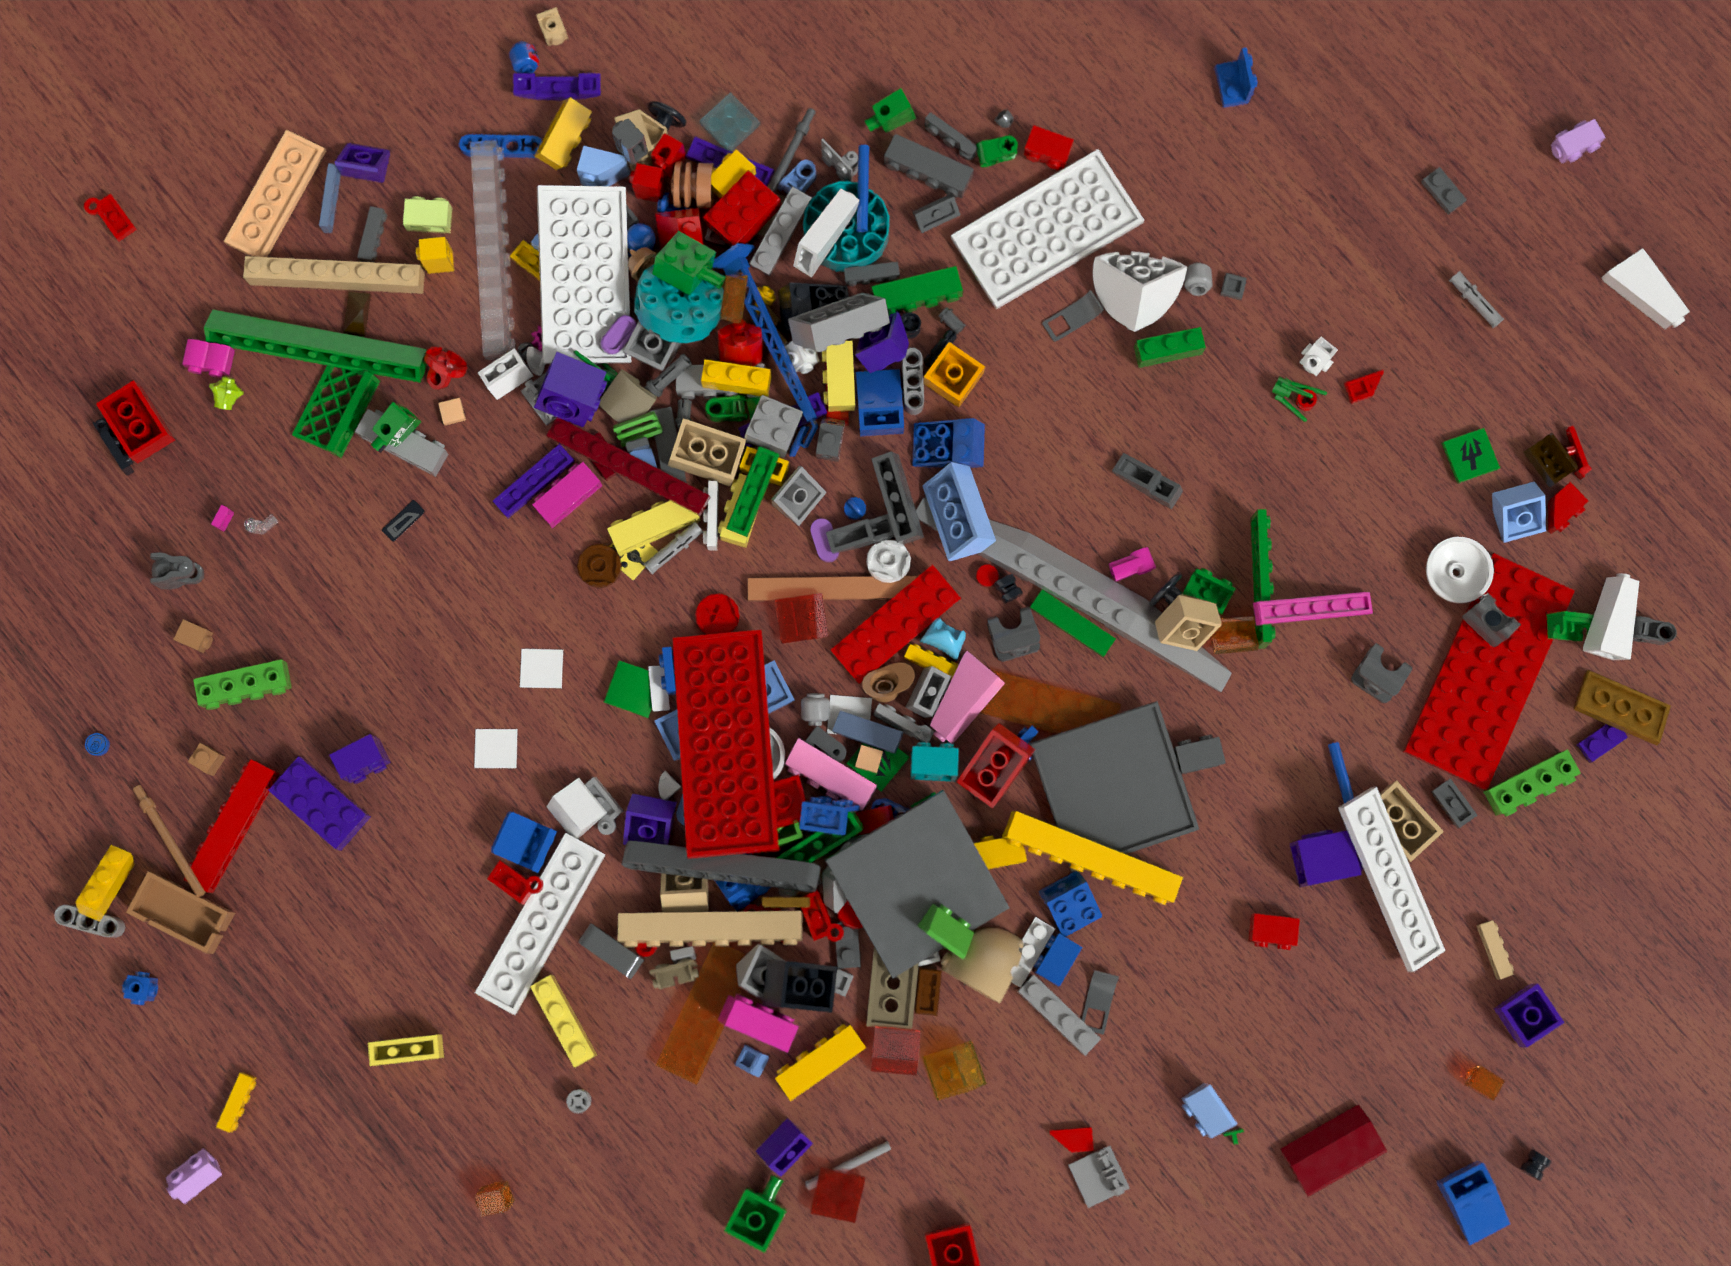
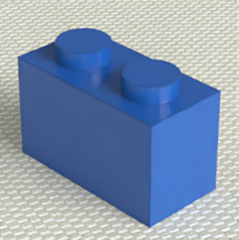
[1034,933,1083,987]

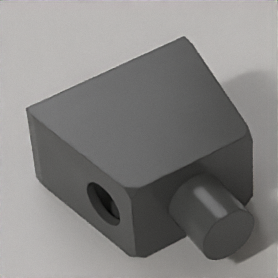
[816,417,845,462]

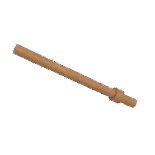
[133,785,205,897]

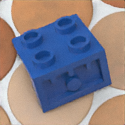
[1215,47,1257,108]
[799,796,860,835]
[1038,871,1102,937]

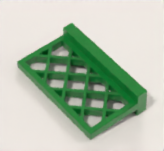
[292,366,380,458]

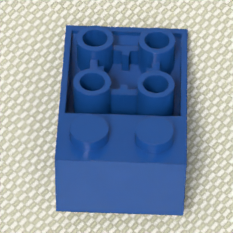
[856,369,904,436]
[913,418,985,468]
[1436,1161,1510,1245]

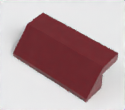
[1280,1104,1387,1197]

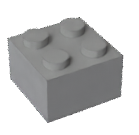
[744,395,803,458]

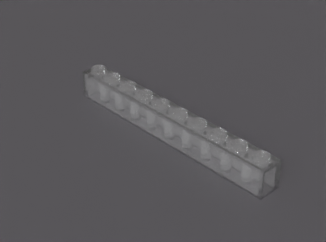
[470,140,516,360]

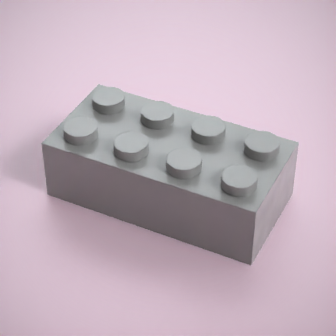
[788,293,890,352]

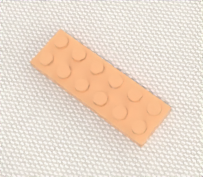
[224,130,326,257]

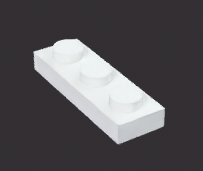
[703,481,719,550]
[1010,917,1055,987]

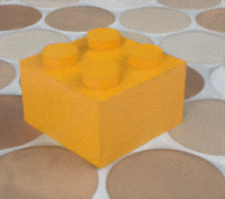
[923,342,985,408]

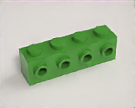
[193,659,292,710]
[1483,749,1581,817]

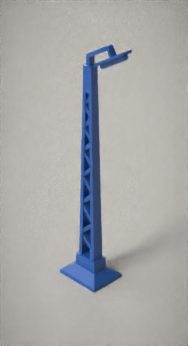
[712,243,818,457]

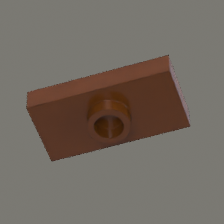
[914,968,942,1016]

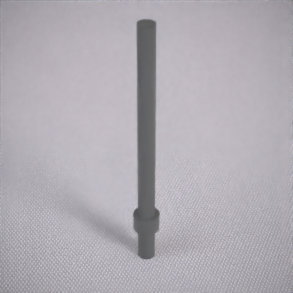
[768,108,816,193]

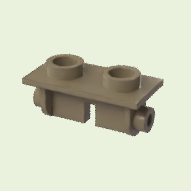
[649,958,699,989]

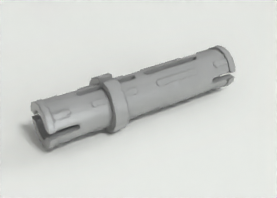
[1449,271,1504,329]
[643,521,703,575]

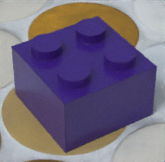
[330,734,391,784]
[1493,983,1565,1048]

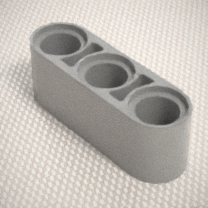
[902,348,924,415]
[54,905,125,938]

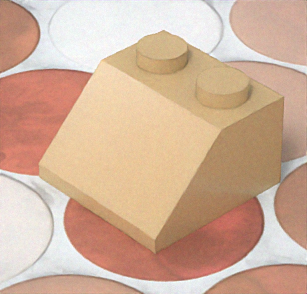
[660,873,709,913]

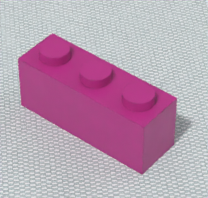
[532,462,602,528]

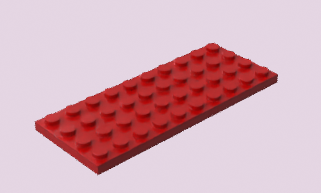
[1403,553,1575,791]
[672,630,779,859]

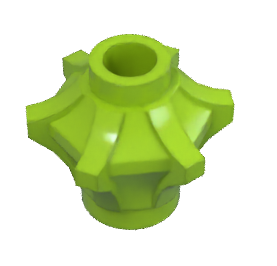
[209,376,244,410]

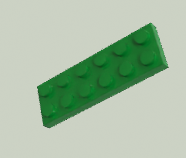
[1250,509,1275,649]

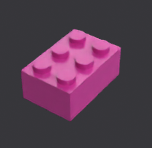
[718,994,799,1052]

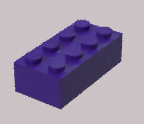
[268,756,371,851]

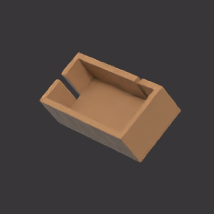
[126,872,235,954]

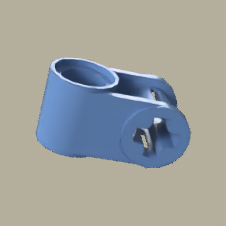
[777,160,817,194]

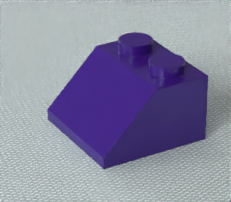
[855,311,909,373]
[623,794,676,845]

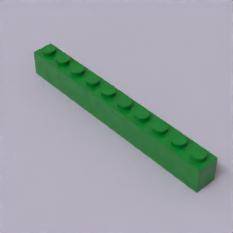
[204,310,427,383]

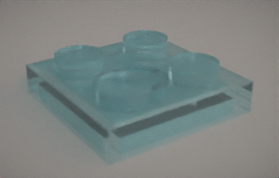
[699,92,761,152]

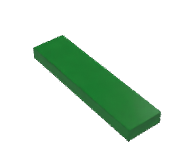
[726,446,780,537]
[1030,589,1116,658]

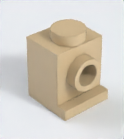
[536,8,568,46]

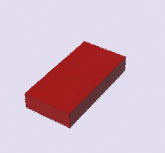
[853,805,894,837]

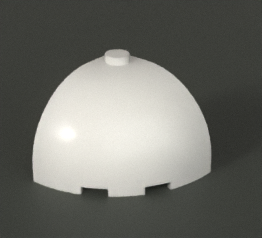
[1093,251,1187,332]

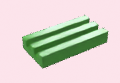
[613,411,663,447]

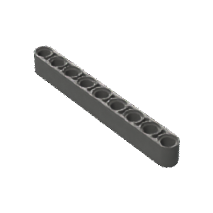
[621,841,820,892]

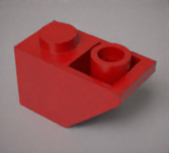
[1548,482,1589,534]

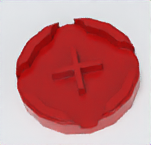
[695,593,740,635]

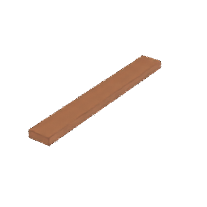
[748,576,918,601]

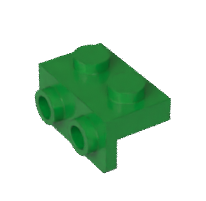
[1182,568,1236,615]

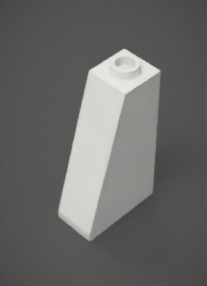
[793,189,859,278]
[1601,249,1690,329]
[1583,573,1639,660]

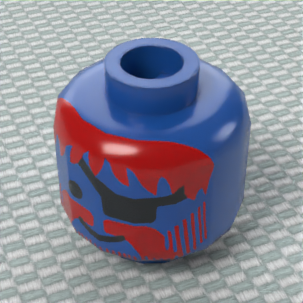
[509,41,540,73]

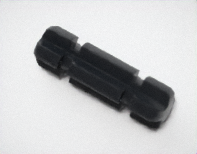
[924,330,957,368]

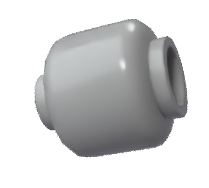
[1184,262,1213,296]
[801,693,830,726]

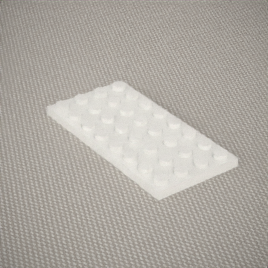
[951,149,1144,309]
[537,185,631,364]

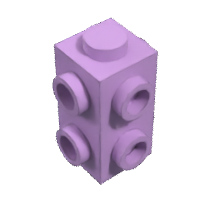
[1551,119,1605,164]
[166,1149,222,1204]

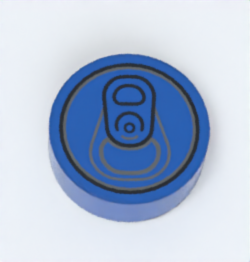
[85,733,110,756]

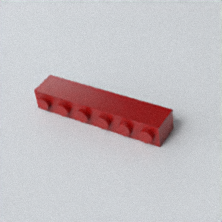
[183,759,280,893]

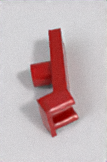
[1564,425,1592,480]

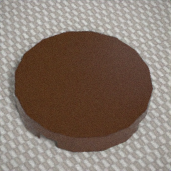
[577,544,622,588]

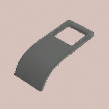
[1042,290,1104,342]
[1082,970,1119,1034]

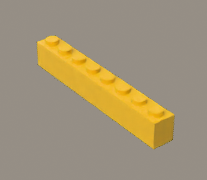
[1002,811,1183,905]

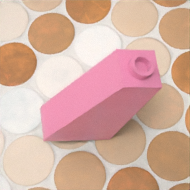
[930,651,1005,744]

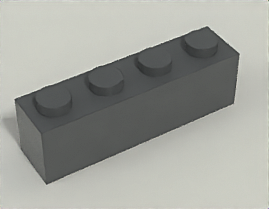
[884,134,974,199]
[872,451,924,545]

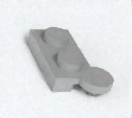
[585,777,624,835]

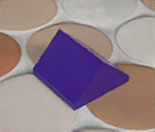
[335,143,390,183]

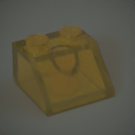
[923,1040,987,1101]

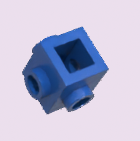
[122,971,158,1005]

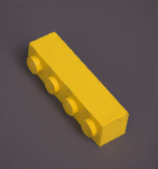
[904,644,959,680]
[216,1072,256,1133]

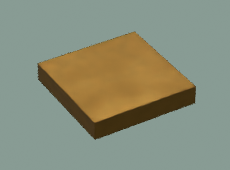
[762,897,810,907]

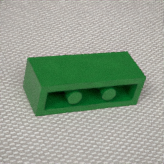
[1134,327,1206,368]

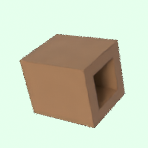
[173,620,213,653]
[188,743,226,776]

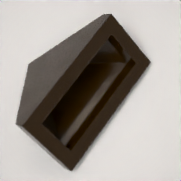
[343,292,371,337]

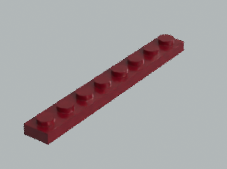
[546,417,711,516]

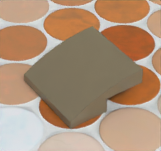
[599,369,657,430]

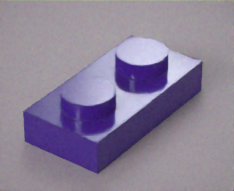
[1576,724,1628,763]

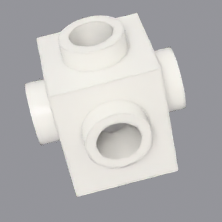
[1299,337,1338,376]
[785,341,820,374]

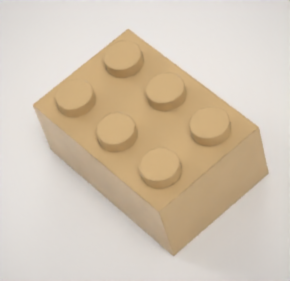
[668,418,746,487]
[1379,781,1444,863]

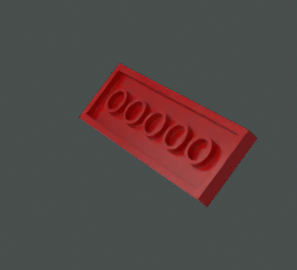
[830,564,961,684]

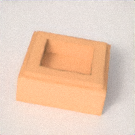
[438,398,466,426]
[855,745,883,773]

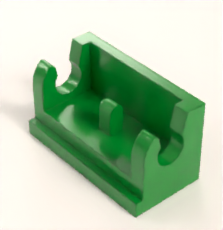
[1547,611,1594,642]

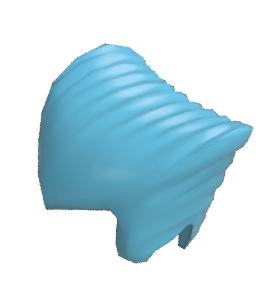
[920,618,966,661]

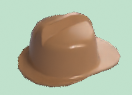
[628,247,658,282]
[862,662,915,703]

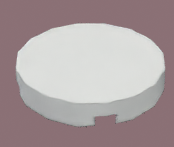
[867,540,911,583]

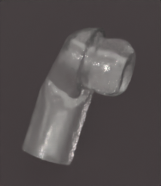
[244,514,279,535]

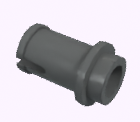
[938,307,966,335]
[675,399,692,428]

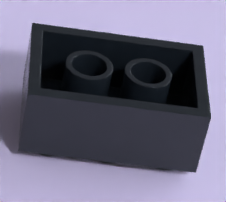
[763,959,838,1013]

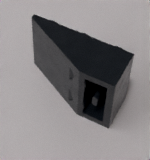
[778,282,849,333]

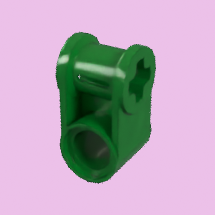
[975,135,1018,167]
[705,395,748,422]

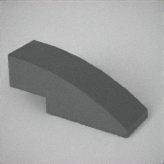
[1112,453,1183,510]
[826,514,895,554]

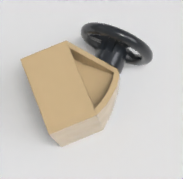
[615,101,687,170]
[1149,572,1222,651]

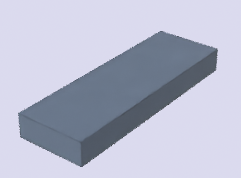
[319,163,341,233]
[832,711,903,754]

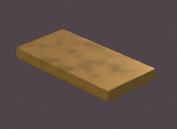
[1573,670,1671,746]

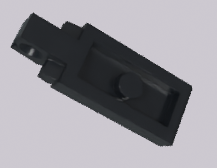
[93,417,134,476]

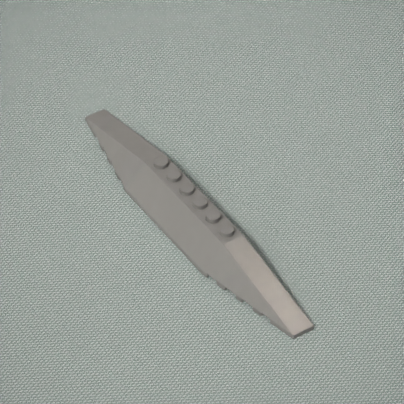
[916,498,1232,693]

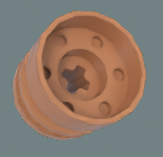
[671,162,714,209]

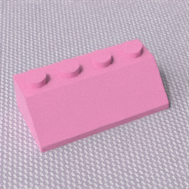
[785,738,876,813]

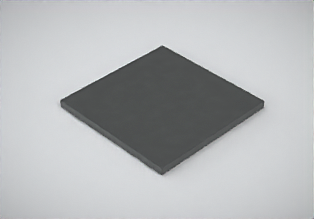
[1029,701,1199,872]
[825,790,1010,978]

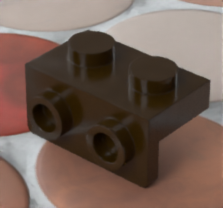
[1523,433,1578,488]

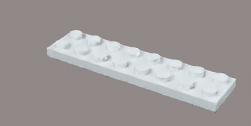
[1338,787,1445,972]
[475,833,606,1015]

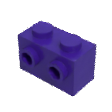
[756,1118,813,1177]

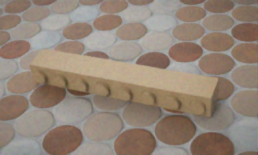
[243,256,425,294]
[618,911,802,947]

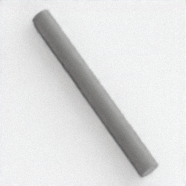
[805,1141,891,1190]

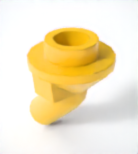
[754,286,776,315]

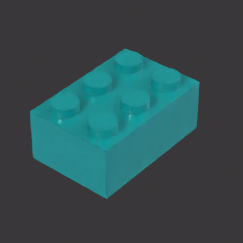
[910,742,959,782]

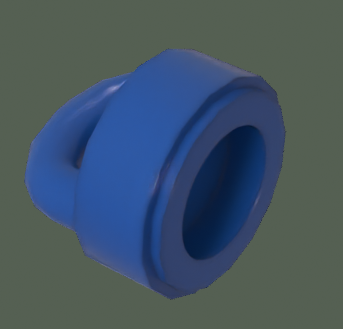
[844,497,866,520]

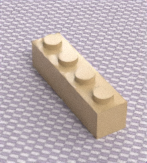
[1476,921,1514,979]

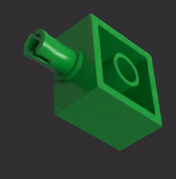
[652,231,726,295]
[724,1174,788,1253]

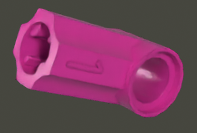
[1108,547,1156,582]

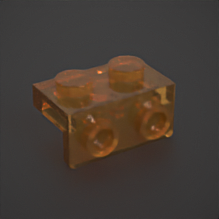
[720,274,748,323]
[1210,616,1259,655]

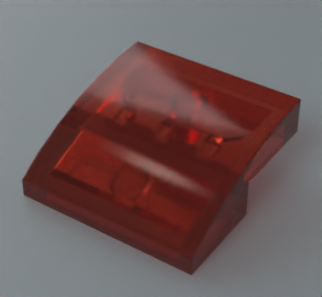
[775,593,828,644]

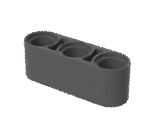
[578,923,644,979]

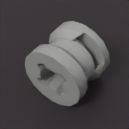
[567,1089,591,1113]

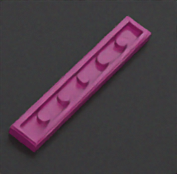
[1253,592,1373,625]

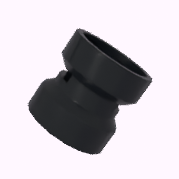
[901,312,921,339]
[994,574,1023,604]
[1520,1149,1552,1181]

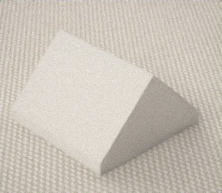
[547,778,607,839]

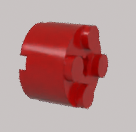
[718,319,762,366]

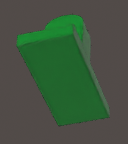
[1222,1128,1244,1145]

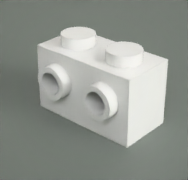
[478,348,533,400]

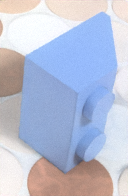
[577,146,630,187]
[1492,482,1546,543]
[1181,1083,1237,1138]

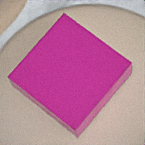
[211,505,234,532]

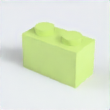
[403,197,452,233]

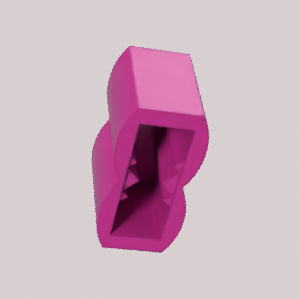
[182,339,235,378]

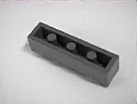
[357,206,387,263]
[844,262,900,286]

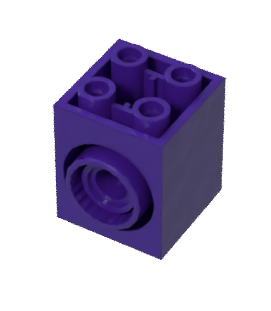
[534,352,607,427]
[1289,830,1363,888]

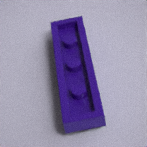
[686,137,774,187]
[493,444,575,519]

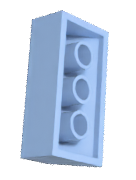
[922,462,996,561]

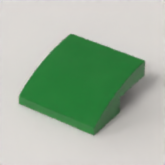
[603,661,652,718]

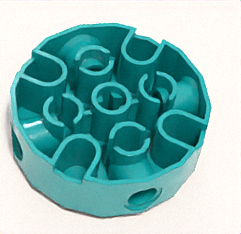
[803,181,890,272]
[635,264,724,343]

